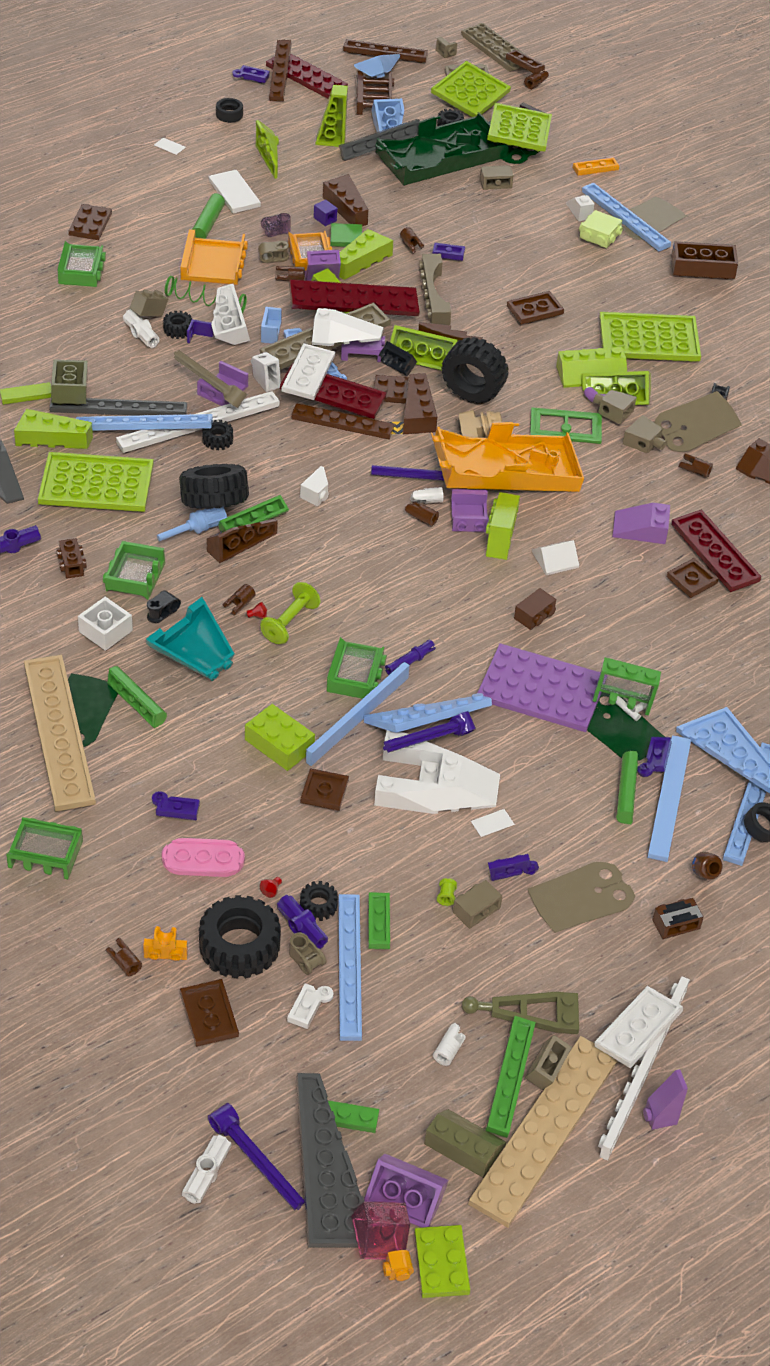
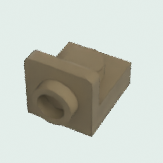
[436,37,457,58]

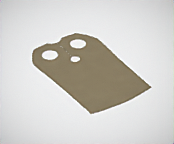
[621,196,687,240]
[654,391,742,452]
[527,862,635,933]

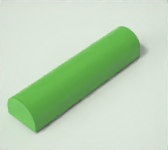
[192,193,225,239]
[219,495,289,531]
[107,666,167,729]
[616,751,638,825]

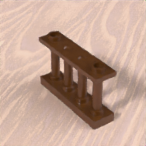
[357,71,394,115]

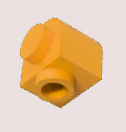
[383,1250,414,1281]

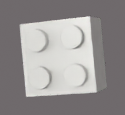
[78,597,133,651]

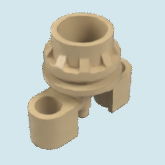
[459,410,502,438]

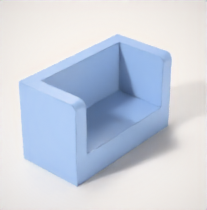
[261,307,282,343]

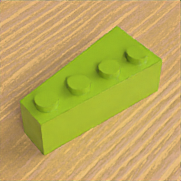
[315,85,348,147]
[14,409,93,449]

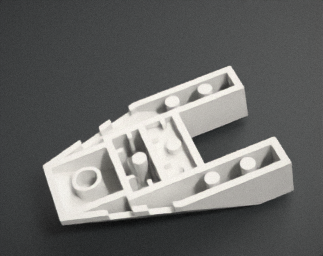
[374,730,500,814]

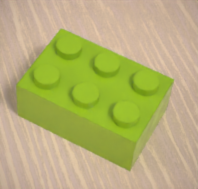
[245,704,315,771]

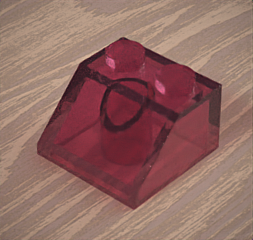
[352,1201,410,1259]

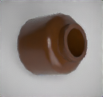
[692,852,723,880]

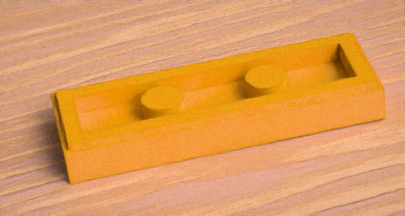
[572,157,619,176]

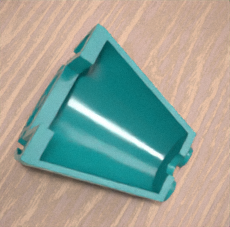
[146,597,235,681]

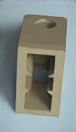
[593,390,637,425]
[623,415,667,453]

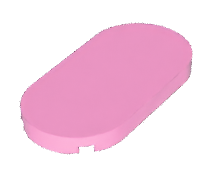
[162,838,245,877]

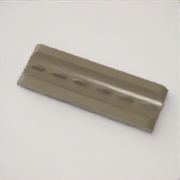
[461,23,526,72]

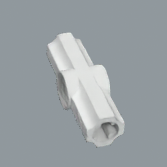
[123,309,159,348]
[182,1135,231,1204]

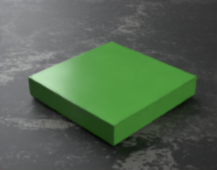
[331,223,362,247]

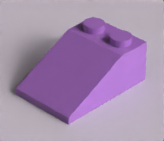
[612,503,670,544]

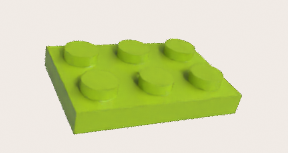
[414,1225,470,1298]

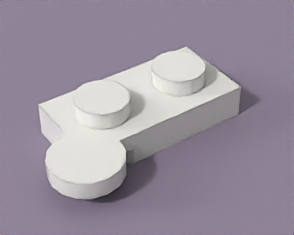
[287,983,334,1029]

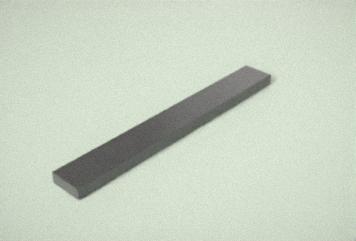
[49,398,187,416]

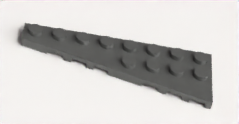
[296,1073,378,1248]

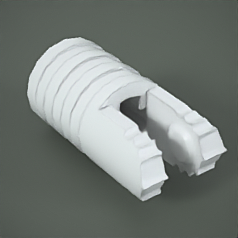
[410,487,443,504]
[433,1023,466,1066]

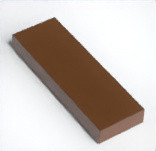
[506,50,545,74]

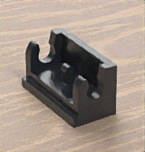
[379,341,417,376]

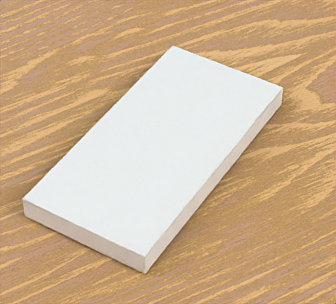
[209,170,261,213]
[282,343,335,400]
[595,986,683,1068]

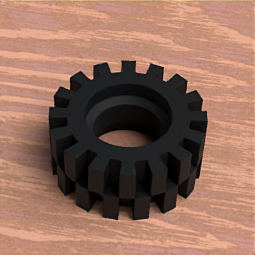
[437,109,464,126]
[163,311,193,339]
[202,420,233,450]
[300,881,338,921]

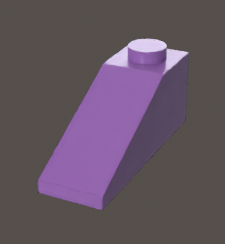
[643,1069,688,1130]

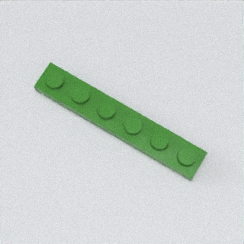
[485,1016,536,1138]

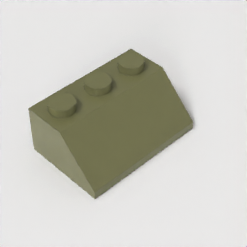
[424,1109,506,1178]

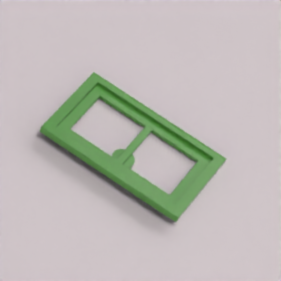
[530,407,602,444]

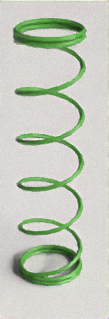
[165,276,247,313]

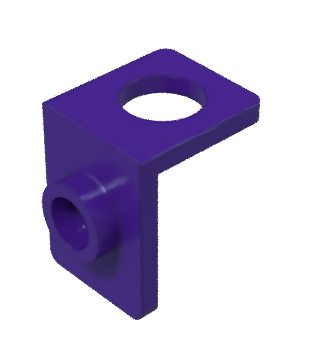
[187,319,214,343]

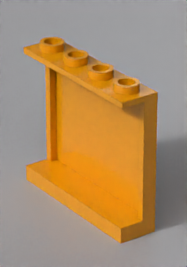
[180,229,248,285]

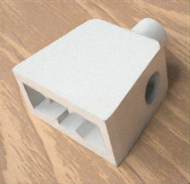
[251,352,281,392]

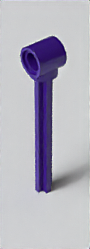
[371,465,468,489]
[383,711,476,753]
[208,1103,305,1211]

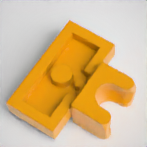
[143,926,188,961]

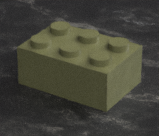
[51,359,88,405]

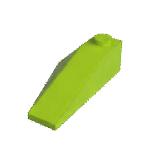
[256,120,279,179]
[582,371,651,405]

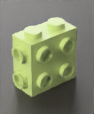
[579,210,623,248]

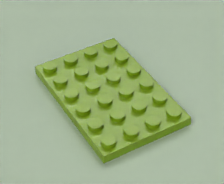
[599,312,701,362]
[38,452,154,512]

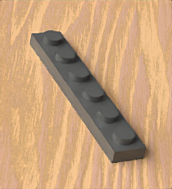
[339,119,420,160]

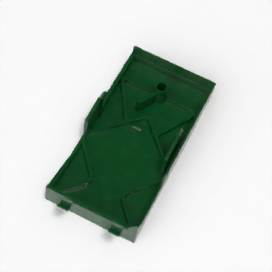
[375,112,508,186]

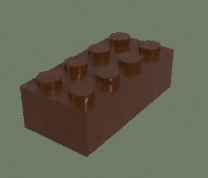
[671,241,738,279]

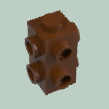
[56,538,87,579]

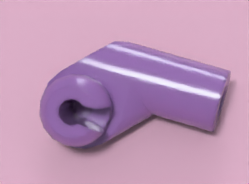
[584,387,606,402]

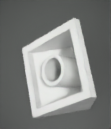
[532,540,579,575]

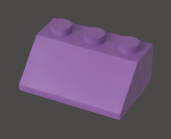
[364,1154,449,1227]

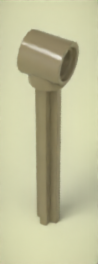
[174,350,247,408]

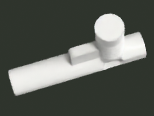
[616,696,647,721]

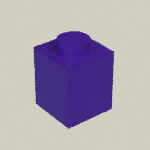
[314,200,338,226]

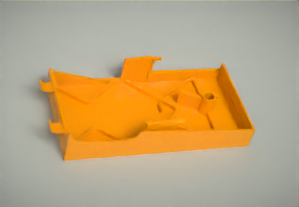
[431,422,584,492]

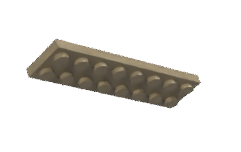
[260,303,391,370]

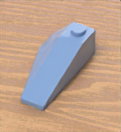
[354,54,400,79]
[371,98,404,132]

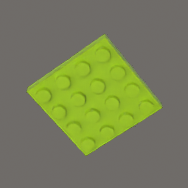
[431,61,511,117]
[487,103,552,152]

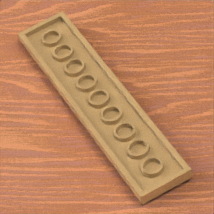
[24,655,96,812]
[468,1036,618,1228]

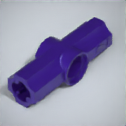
[0,525,41,553]
[277,895,328,949]

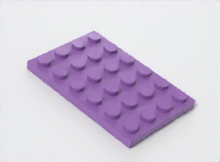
[478,643,608,732]

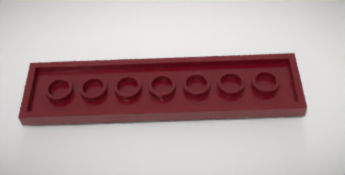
[289,279,420,316]

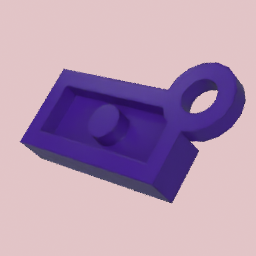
[232,65,270,83]

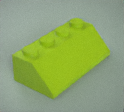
[390,325,458,371]
[556,347,627,388]

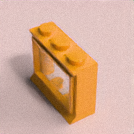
[288,231,332,271]

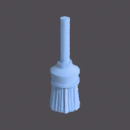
[157,507,227,541]

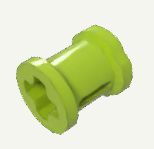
[437,878,458,906]

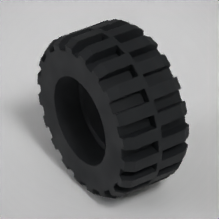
[441,337,509,403]
[179,464,249,509]
[199,895,281,979]

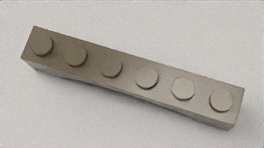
[419,254,451,325]

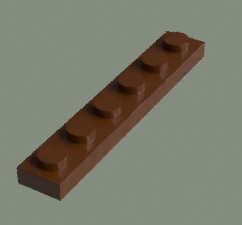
[269,39,292,101]
[343,39,428,63]
[291,403,394,440]

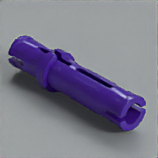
[385,639,436,675]

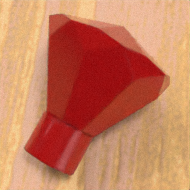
[247,602,267,619]
[260,877,282,898]

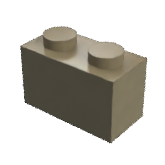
[480,165,514,190]
[129,289,169,317]
[453,880,502,929]
[525,1035,572,1090]

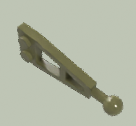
[462,992,579,1034]

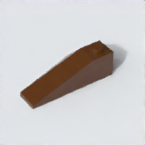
[736,438,770,484]
[207,519,278,563]

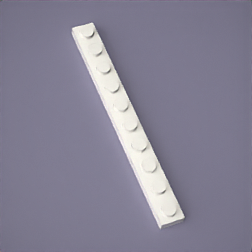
[116,391,280,453]
[598,977,690,1161]

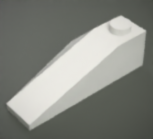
[211,284,250,345]
[312,308,384,346]

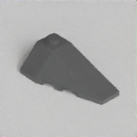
[0,440,24,504]

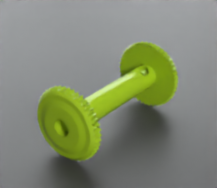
[260,582,321,644]

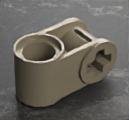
[258,241,289,263]
[289,933,326,975]

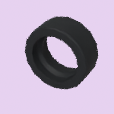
[216,98,243,123]
[744,802,770,843]

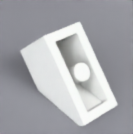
[566,195,594,221]
[300,466,329,506]

